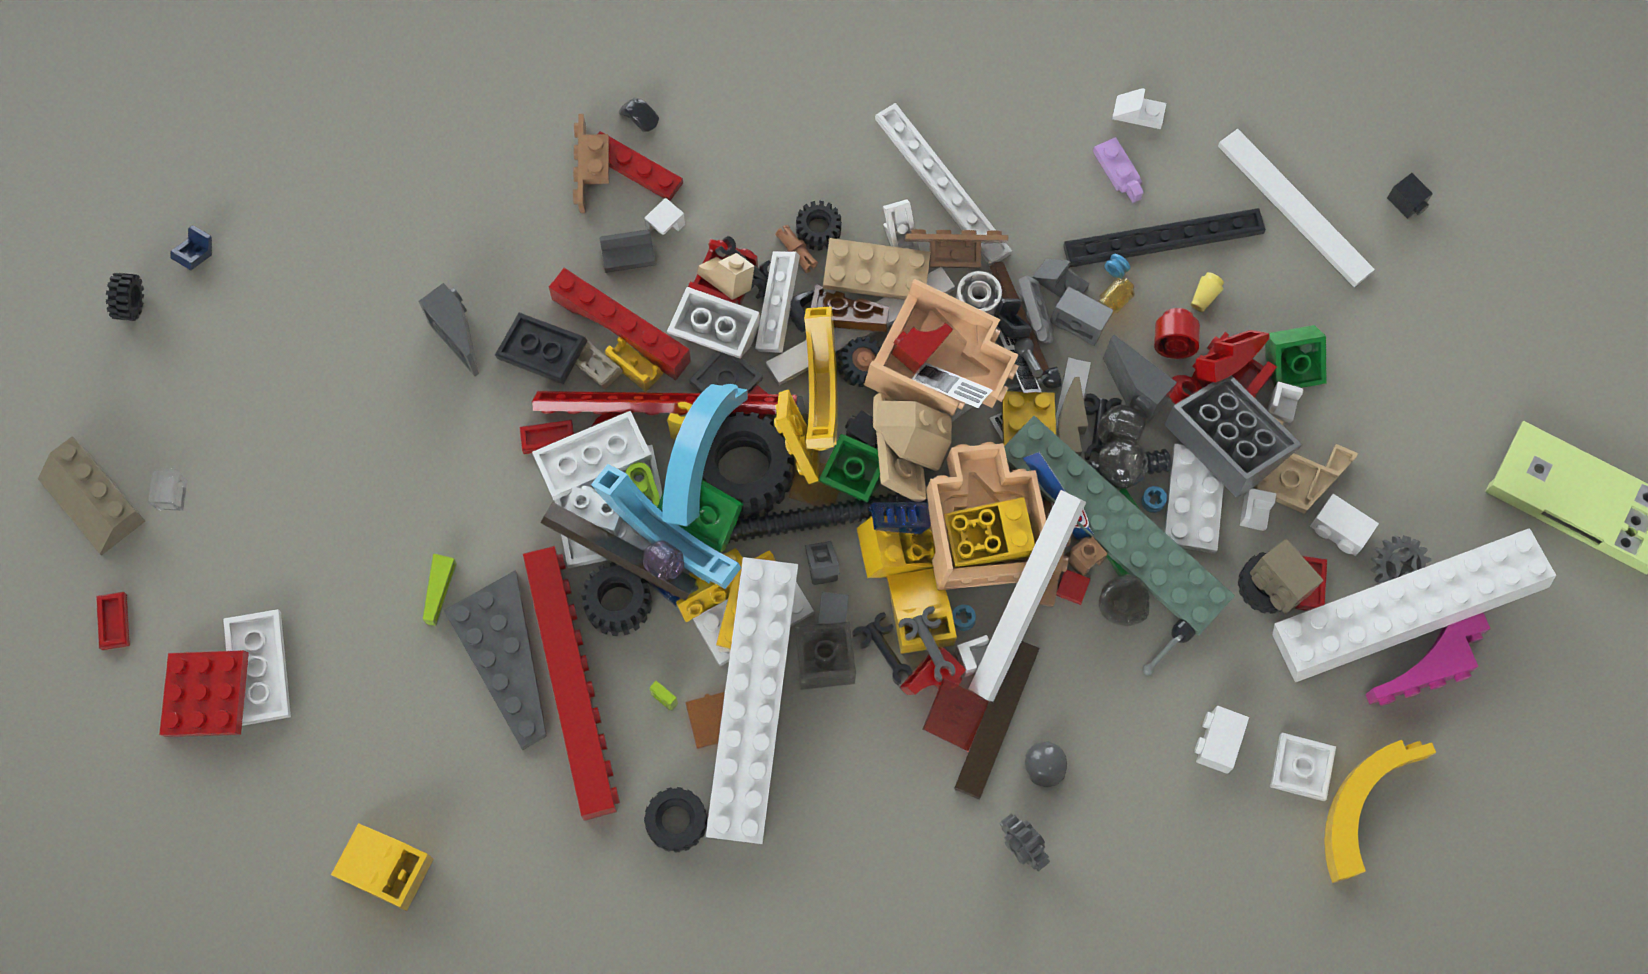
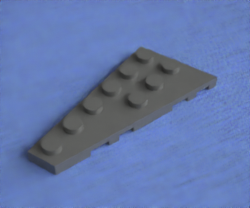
[444,570,547,750]

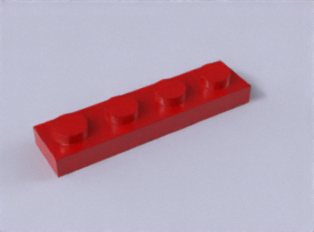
[598,131,683,201]

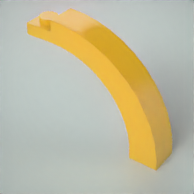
[804,307,838,451]
[1324,740,1436,883]

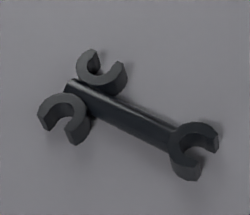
[715,236,771,299]
[1084,393,1122,461]
[852,612,913,685]

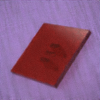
[922,678,989,751]

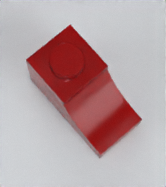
[891,322,953,374]
[899,647,966,695]

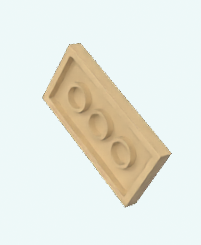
[823,238,931,300]
[873,392,927,503]

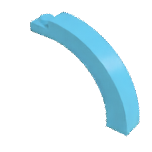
[662,384,748,526]
[591,464,741,589]

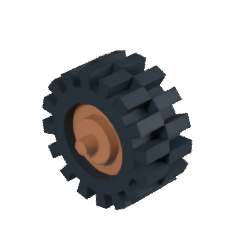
[837,337,882,387]

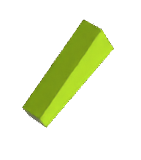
[423,553,457,626]

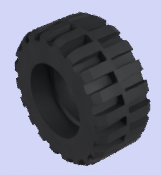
[702,412,794,518]

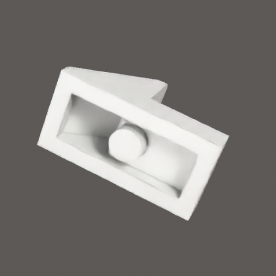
[1112,89,1166,129]
[883,200,919,250]

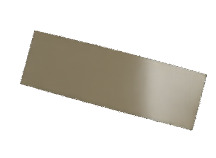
[1056,377,1088,456]

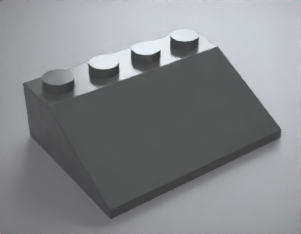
[1165,375,1302,498]

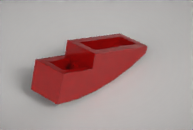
[1196,330,1270,383]

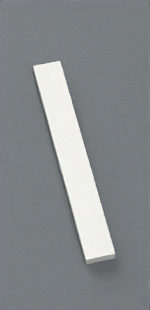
[875,103,1012,266]
[1218,129,1375,287]
[766,267,955,386]
[968,490,1086,702]

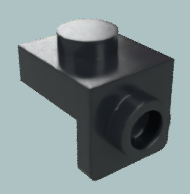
[994,299,1033,339]

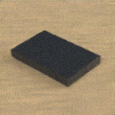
[495,312,587,384]

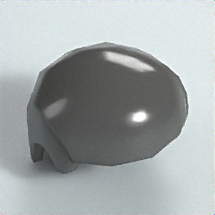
[1025,741,1067,787]

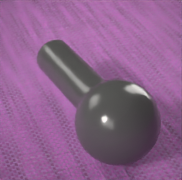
[1014,337,1043,377]

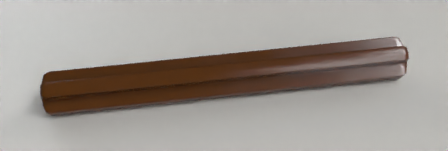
[990,262,1049,376]

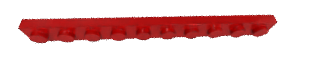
[532,391,797,417]

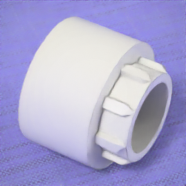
[956,271,1002,316]

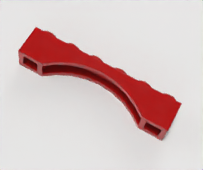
[548,268,691,380]

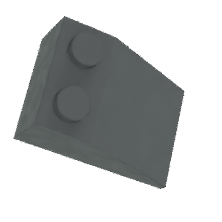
[418,283,479,376]
[1103,335,1177,424]

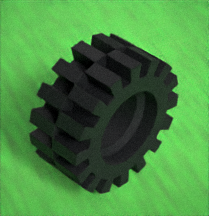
[796,200,842,251]
[106,273,144,321]

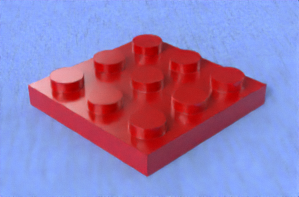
[159,650,249,737]

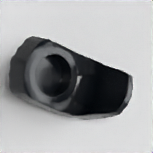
[619,98,659,132]
[790,290,814,333]

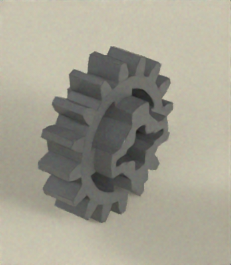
[1371,535,1432,583]
[1000,813,1050,872]

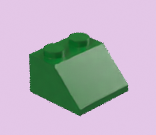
[1265,325,1327,388]
[819,434,881,503]

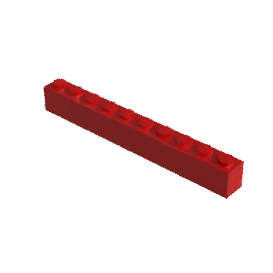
[523,546,620,821]

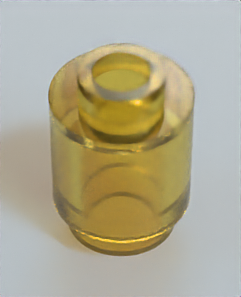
[1097,278,1135,316]

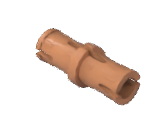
[775,225,818,273]

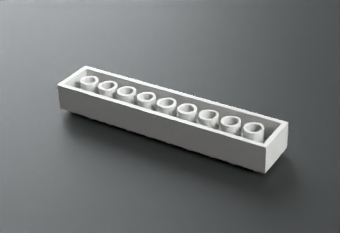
[1272,528,1556,682]
[706,557,798,844]

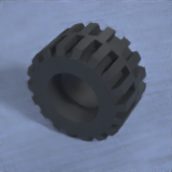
[581,562,652,636]

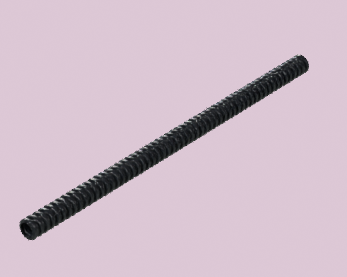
[728,449,1171,543]

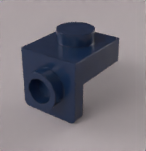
[170,225,212,270]

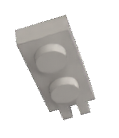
[1018,275,1054,344]

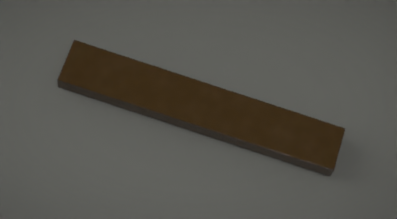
[540,502,697,601]
[954,641,1040,800]

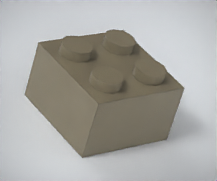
[1250,538,1323,614]

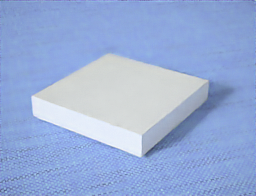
[1270,733,1336,801]

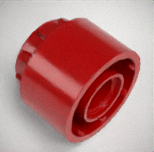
[1154,308,1200,359]

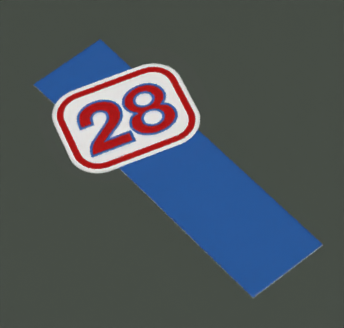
[1023,452,1094,540]

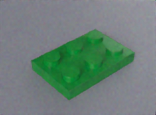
[657,480,743,552]

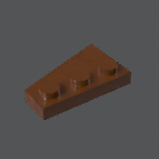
[811,284,889,332]

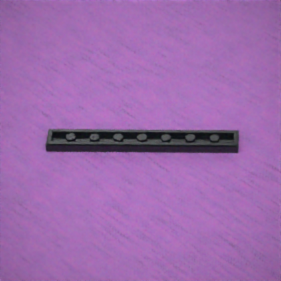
[1063,208,1266,268]

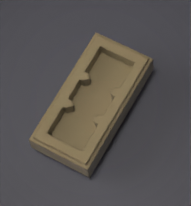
[575,340,623,390]

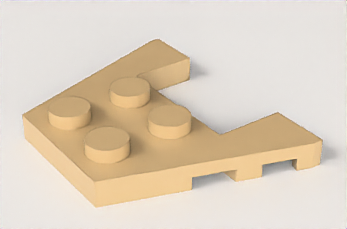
[1255,418,1358,514]

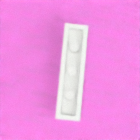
[755,251,800,353]

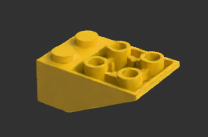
[944,497,1035,567]
[856,515,936,578]
[887,568,957,654]
[331,823,434,911]

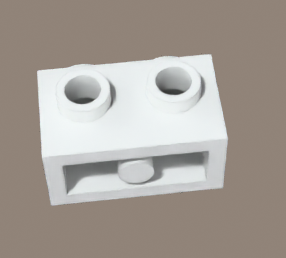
[565,486,623,536]

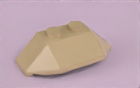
[873,401,952,471]

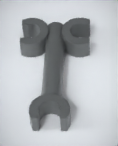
[898,606,955,682]

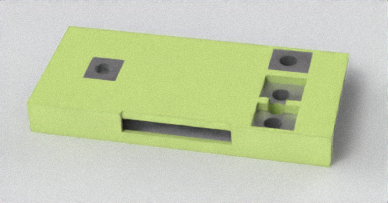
[1485,421,1648,575]

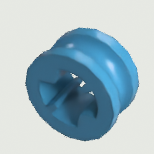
[1104,254,1130,279]
[1141,486,1167,513]
[952,604,976,631]

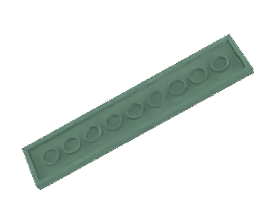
[1004,416,1235,636]

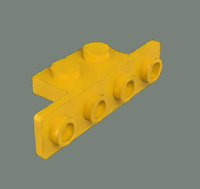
[676,548,776,622]

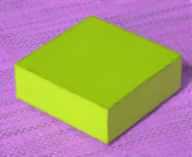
[650,680,678,711]

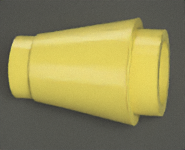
[1191,272,1224,312]

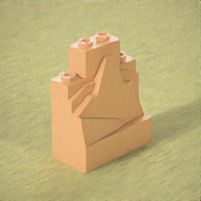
[864,279,1019,416]
[926,442,1046,590]

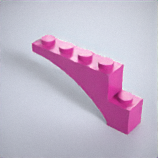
[1365,613,1491,706]

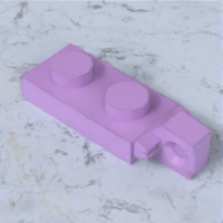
[1093,137,1144,203]

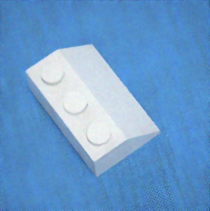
[667,287,760,359]

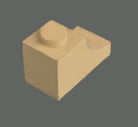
[697,253,754,300]

